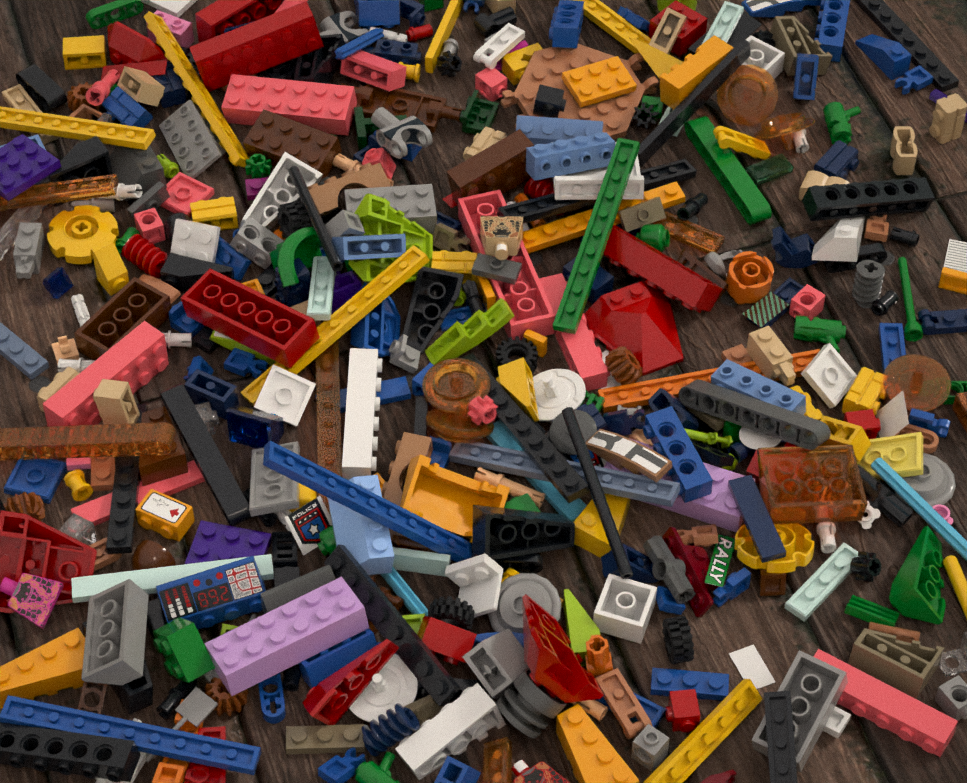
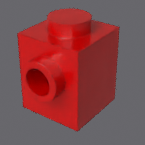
[665,689,701,732]

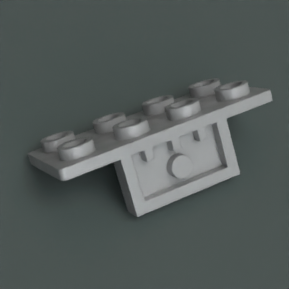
[159,100,227,179]

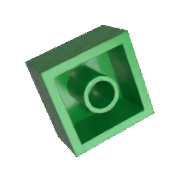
[152,617,215,683]

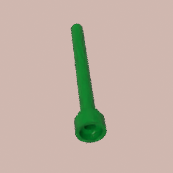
[898,257,923,342]

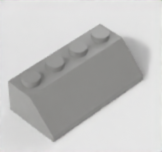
[82,579,149,685]

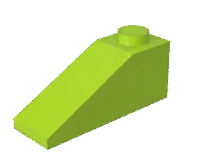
[563,589,600,666]

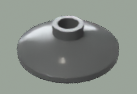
[549,409,597,455]

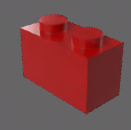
[417,616,477,666]

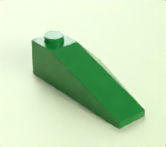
[889,526,946,625]

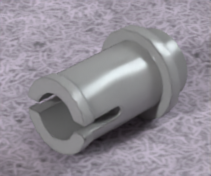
[440,38,459,56]

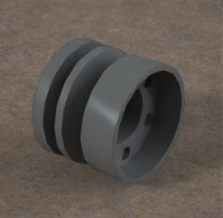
[496,668,566,739]

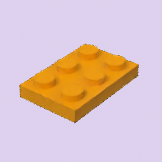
[561,56,637,108]

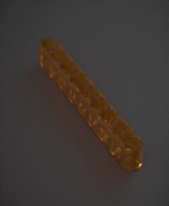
[0,422,176,460]

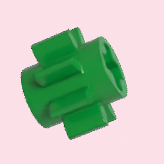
[245,154,272,179]

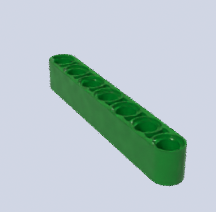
[684,116,772,225]

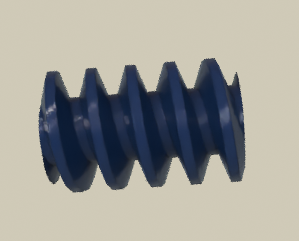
[362,703,420,757]

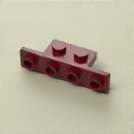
[662,527,719,618]

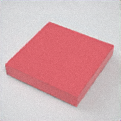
[160,172,214,218]

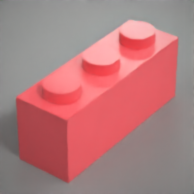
[340,50,407,92]

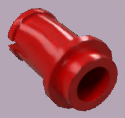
[406,24,433,43]

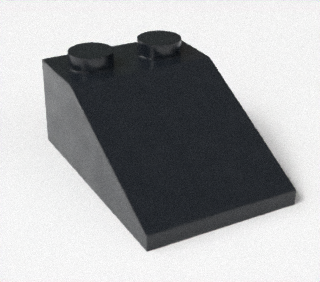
[48,136,114,207]

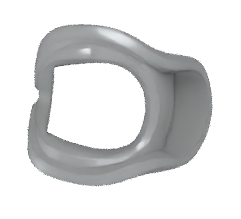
[704,250,743,281]

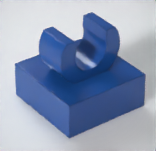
[463,0,485,14]
[183,356,214,382]

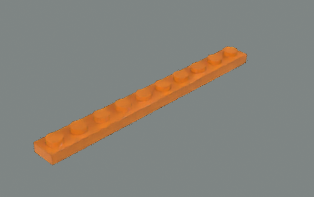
[597,349,820,413]

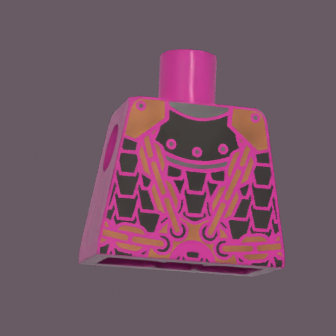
[0,573,64,629]

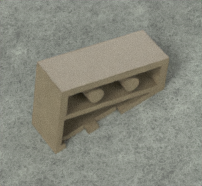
[770,16,832,76]
[848,628,944,699]

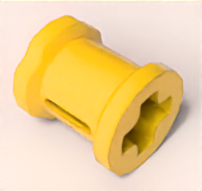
[398,62,421,82]
[64,469,93,501]

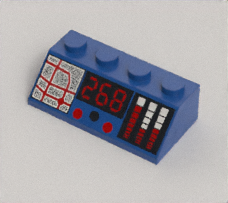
[156,556,267,630]

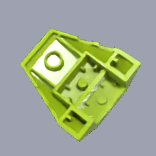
[348,193,433,283]

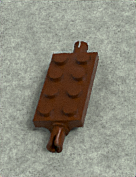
[341,83,463,133]

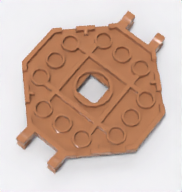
[500,44,659,140]

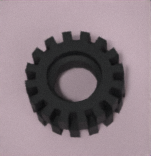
[277,201,311,240]
[496,336,538,374]
[428,596,475,632]
[662,616,694,664]

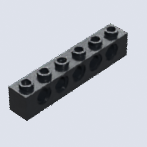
[802,177,935,221]
[0,722,141,782]

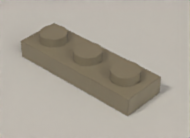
[286,724,365,754]

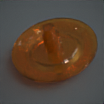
[717,65,778,126]
[754,112,815,150]
[883,354,951,411]
[422,358,490,412]
[426,399,494,443]

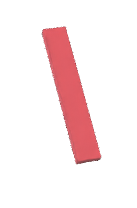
[71,460,205,531]

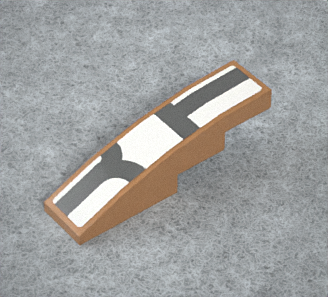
[585,429,672,483]

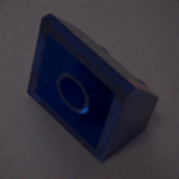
[226,405,284,449]

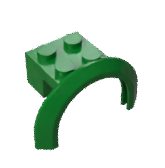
[269,227,355,288]

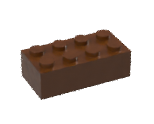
[243,109,342,182]
[447,129,534,204]
[74,277,171,360]

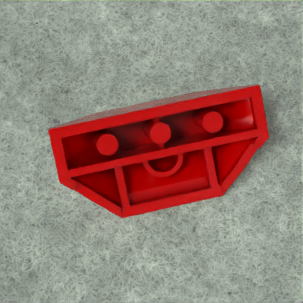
[107,21,169,65]

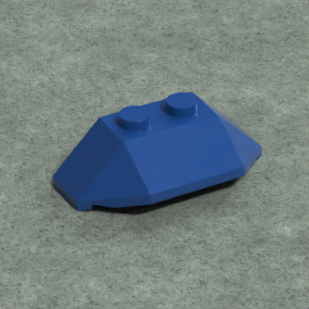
[350,282,400,357]

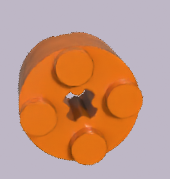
[725,251,774,304]

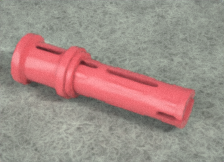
[86,69,120,106]

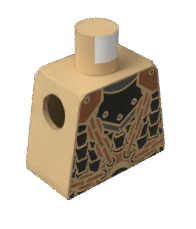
[480,216,523,260]

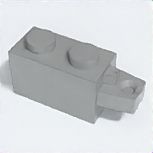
[13,222,45,279]

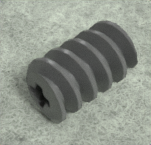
[852,260,885,308]

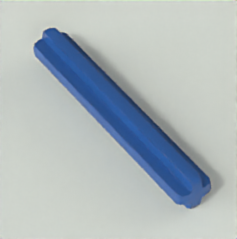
[335,28,384,60]

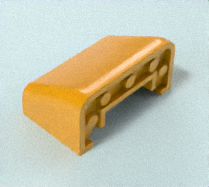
[400,455,510,543]

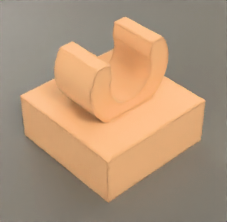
[52,335,80,366]

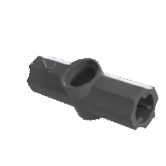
[643,536,696,604]

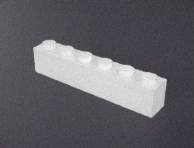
[342,348,383,480]

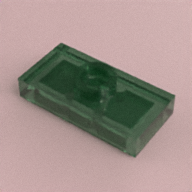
[745,153,794,186]

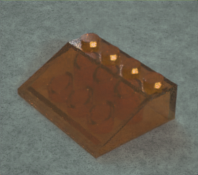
[757,445,868,524]

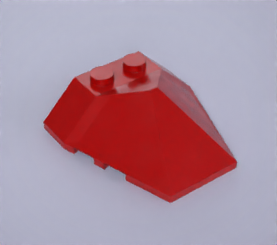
[584,281,683,376]
[0,510,97,613]
[522,594,604,703]

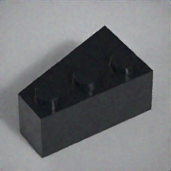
[294,34,345,84]

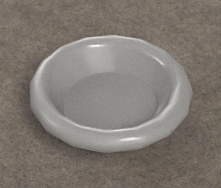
[885,452,956,509]
[488,573,561,633]

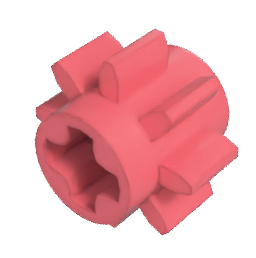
[467,395,498,426]

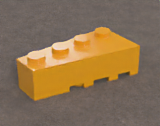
[659,35,734,110]
[0,628,85,709]
[556,704,639,783]

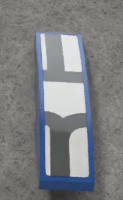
[741,0,821,18]

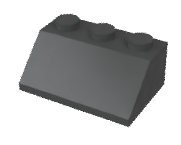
[110,145,167,201]
[260,565,335,615]

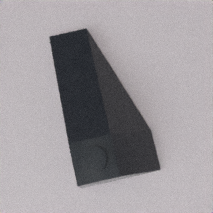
[403,266,464,355]

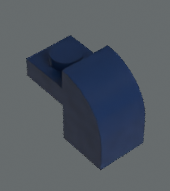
[771,226,818,269]

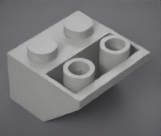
[462,628,530,700]

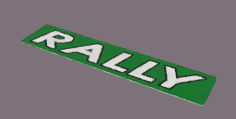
[705,535,735,587]

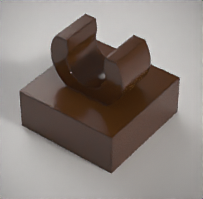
[759,569,786,596]

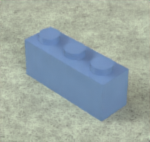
[332,234,406,260]

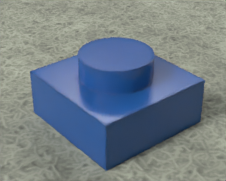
[656,586,686,615]

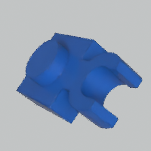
[617,6,650,32]
[895,65,933,95]
[224,348,268,379]
[908,408,951,438]
[712,567,751,607]
[317,747,366,783]

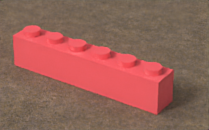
[539,273,610,392]
[813,649,958,757]

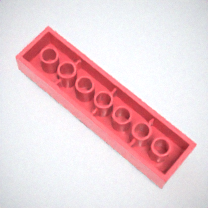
[458,190,555,340]

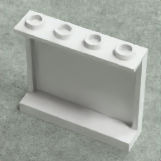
[551,142,644,200]

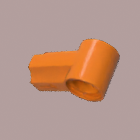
[585,635,613,677]

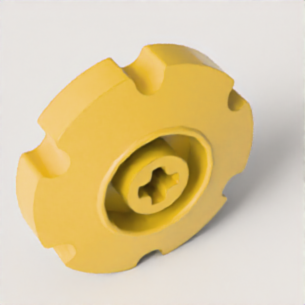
[47,205,119,264]
[734,518,814,573]

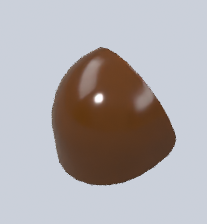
[132,540,176,571]

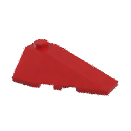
[302,639,399,725]

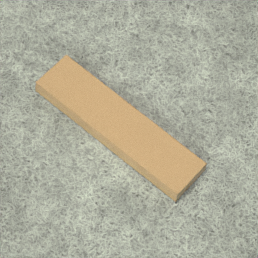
[1,84,59,145]

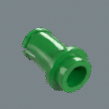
[115,227,140,254]

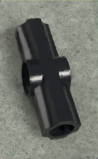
[845,464,915,527]

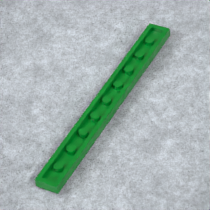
[552,138,640,334]

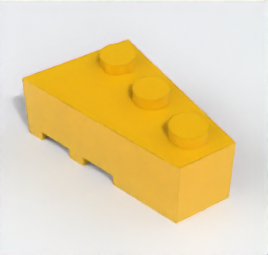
[573,493,631,558]

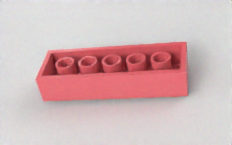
[221,74,357,136]
[43,321,169,447]

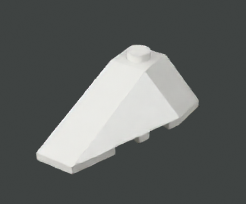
[812,217,865,262]

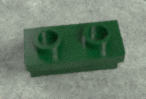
[460,89,499,135]

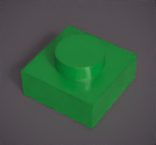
[641,96,663,118]

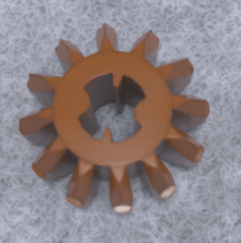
[67,82,102,115]
[605,346,642,385]
[3,492,45,521]
[205,677,248,717]

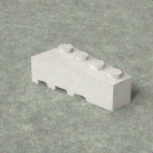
[239,152,323,230]
[395,683,506,780]

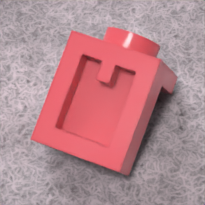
[361,147,397,180]

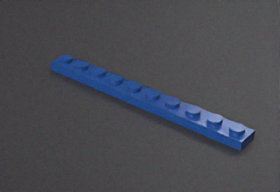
[263,441,472,562]
[0,695,261,775]

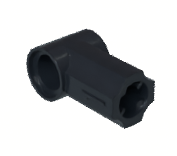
[473,7,517,38]

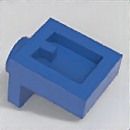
[169,301,205,339]
[430,436,452,469]

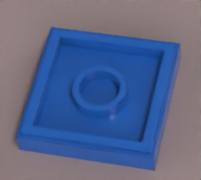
[3,452,67,504]

